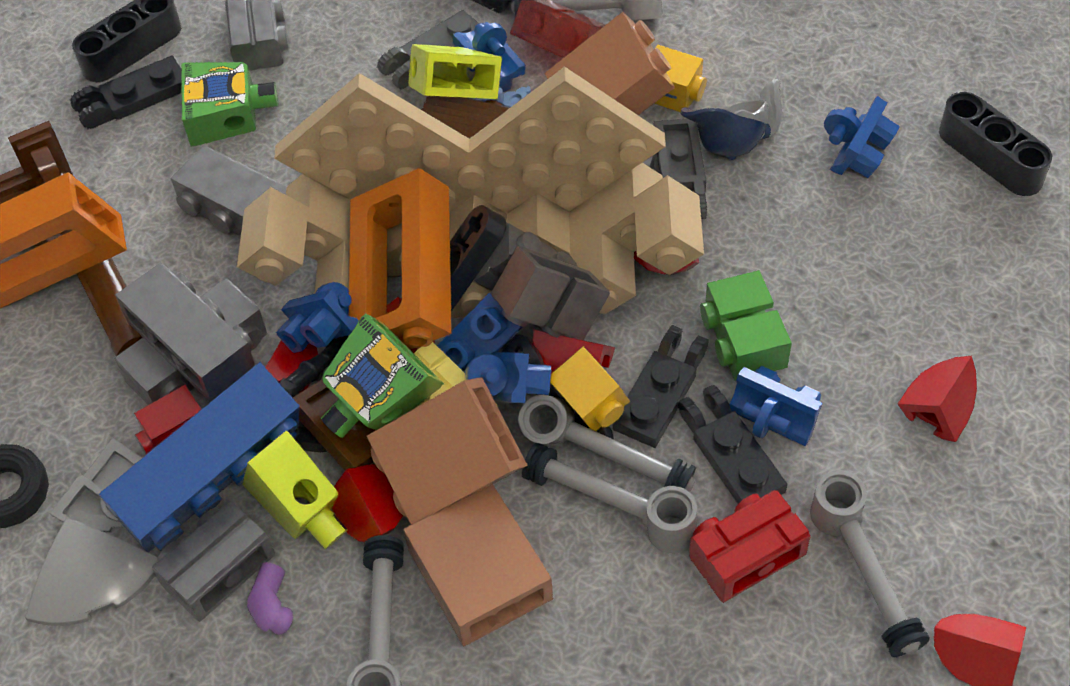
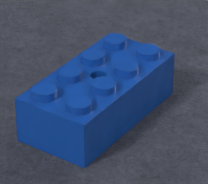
[99,362,300,553]

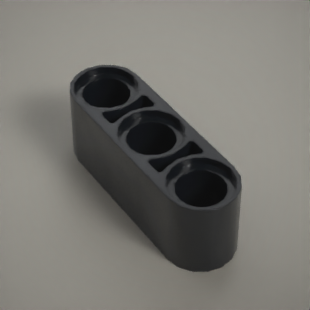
[72,0,182,83]
[939,91,1053,196]

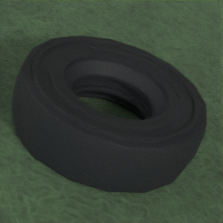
[0,444,49,528]

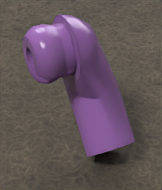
[247,562,293,635]

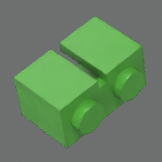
[700,270,792,381]

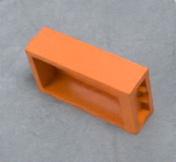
[348,168,451,349]
[0,172,127,308]

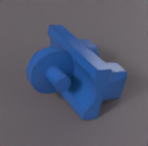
[453,22,526,92]
[824,96,900,178]
[276,282,359,353]
[437,292,523,373]
[465,352,551,403]
[729,366,823,446]

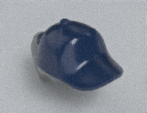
[681,78,782,160]

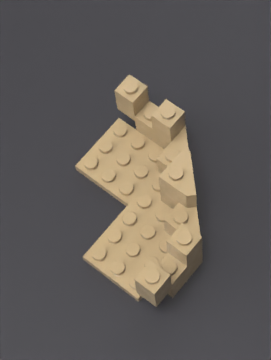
[237,67,704,318]

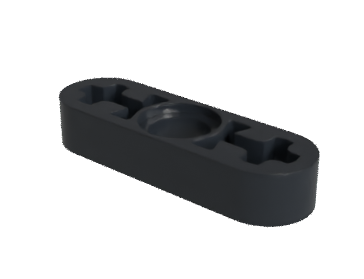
[450,205,506,312]

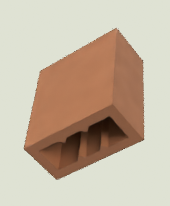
[545,12,675,115]
[367,377,528,525]
[403,484,553,647]

